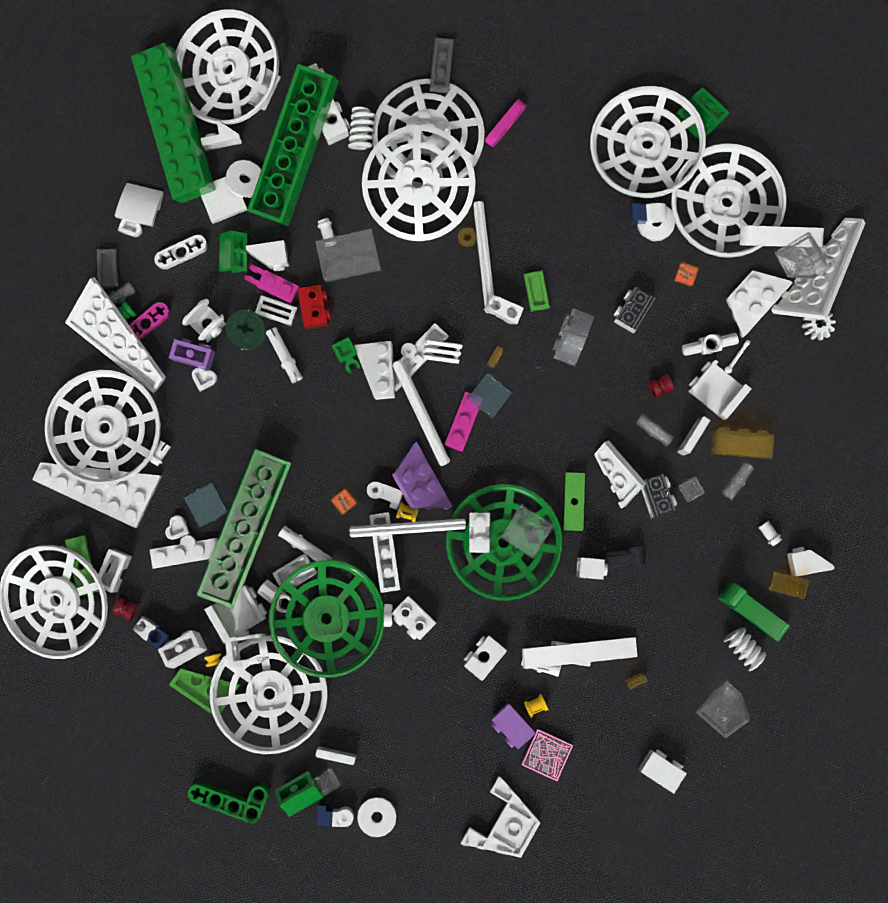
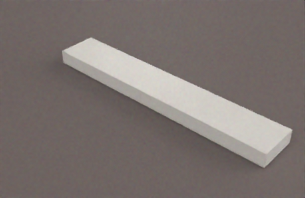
[522,637,637,669]

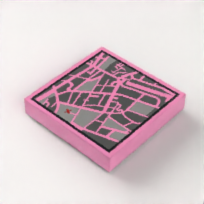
[521,729,573,781]

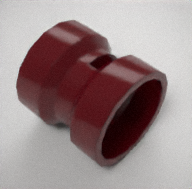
[648,374,674,399]
[112,596,139,622]

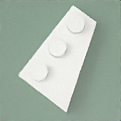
[354,341,395,400]
[594,441,646,509]

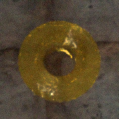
[458,228,477,247]

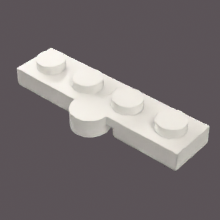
[394,324,449,392]
[150,535,217,569]

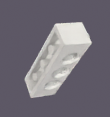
[309,63,350,145]
[369,512,400,593]

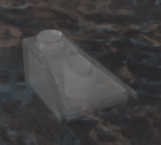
[775,232,830,279]
[500,505,554,558]
[696,681,750,738]

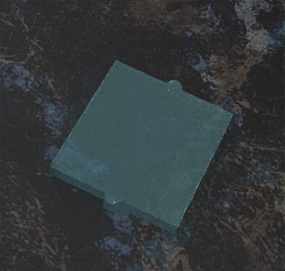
[468,373,511,418]
[184,483,228,527]

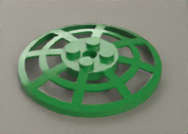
[446,484,562,601]
[269,560,384,678]

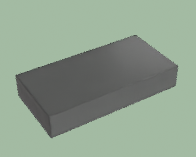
[97,248,118,288]

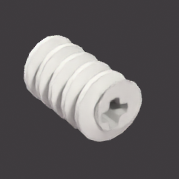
[348,107,375,150]
[723,628,766,671]

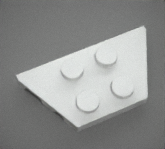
[726,271,792,337]

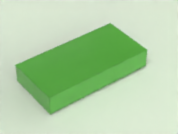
[523,270,550,312]

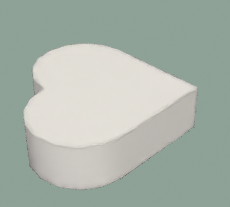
[118,219,143,237]
[192,367,217,392]
[165,515,190,540]
[384,604,393,627]

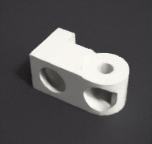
[484,295,524,324]
[367,482,403,510]

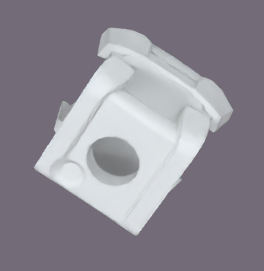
[182,299,226,342]
[225,631,269,667]

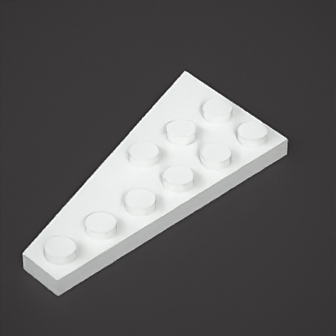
[771,218,865,320]
[65,277,166,393]
[32,462,162,528]

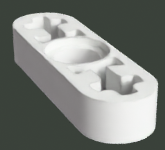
[155,235,208,269]

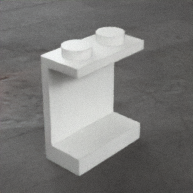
[688,360,751,420]
[204,585,267,643]

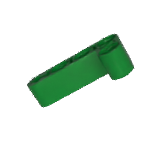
[717,582,790,642]
[188,781,270,823]

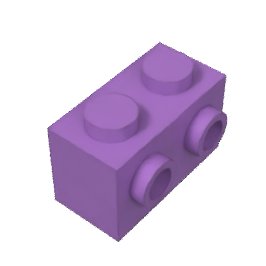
[169,338,215,370]
[491,702,535,749]

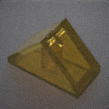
[770,572,810,599]

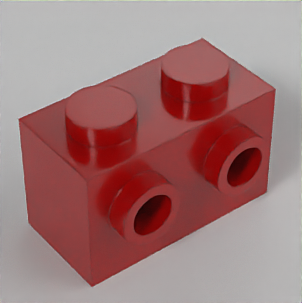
[298,285,331,329]

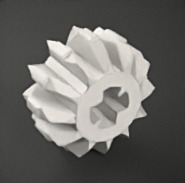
[802,313,836,341]

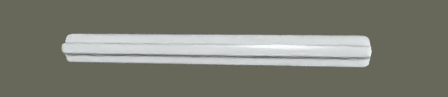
[473,201,494,313]
[392,360,450,466]
[350,519,466,537]

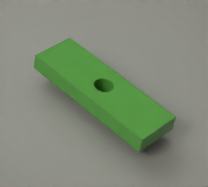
[564,472,585,531]
[65,536,98,596]

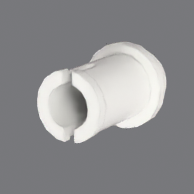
[317,218,336,244]
[150,441,171,466]
[759,521,782,546]

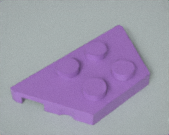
[392,442,453,510]

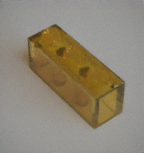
[711,427,774,459]

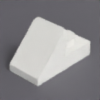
[201,120,242,151]

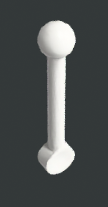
[725,339,751,374]

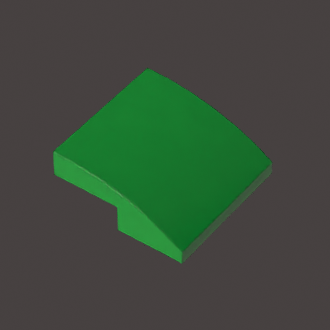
[675,87,730,140]

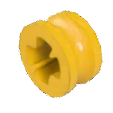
[204,653,222,667]

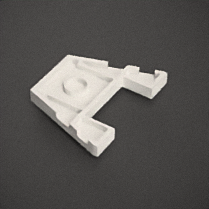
[461,776,540,857]

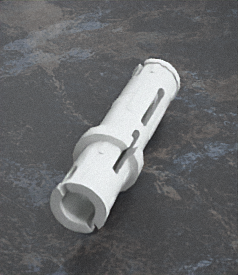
[266,328,303,383]
[278,525,332,567]

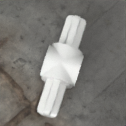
[682,333,739,356]

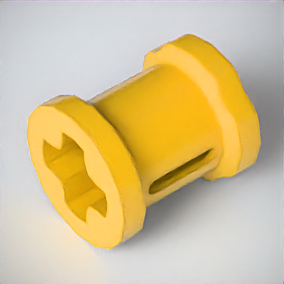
[396,501,419,522]
[524,694,548,717]

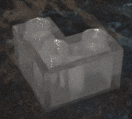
[553,308,594,366]

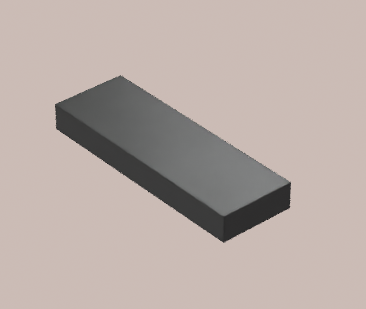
[430,38,454,93]

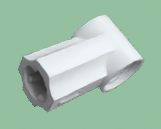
[257,579,295,613]

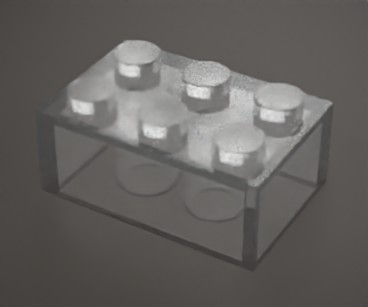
[315,229,381,282]

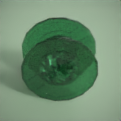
[226,310,266,350]

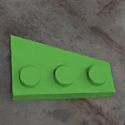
[169,669,240,715]

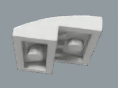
[115,183,164,227]

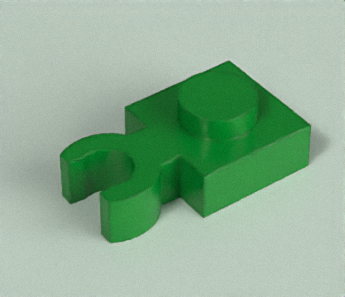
[332,337,360,374]

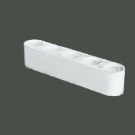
[740,226,824,247]

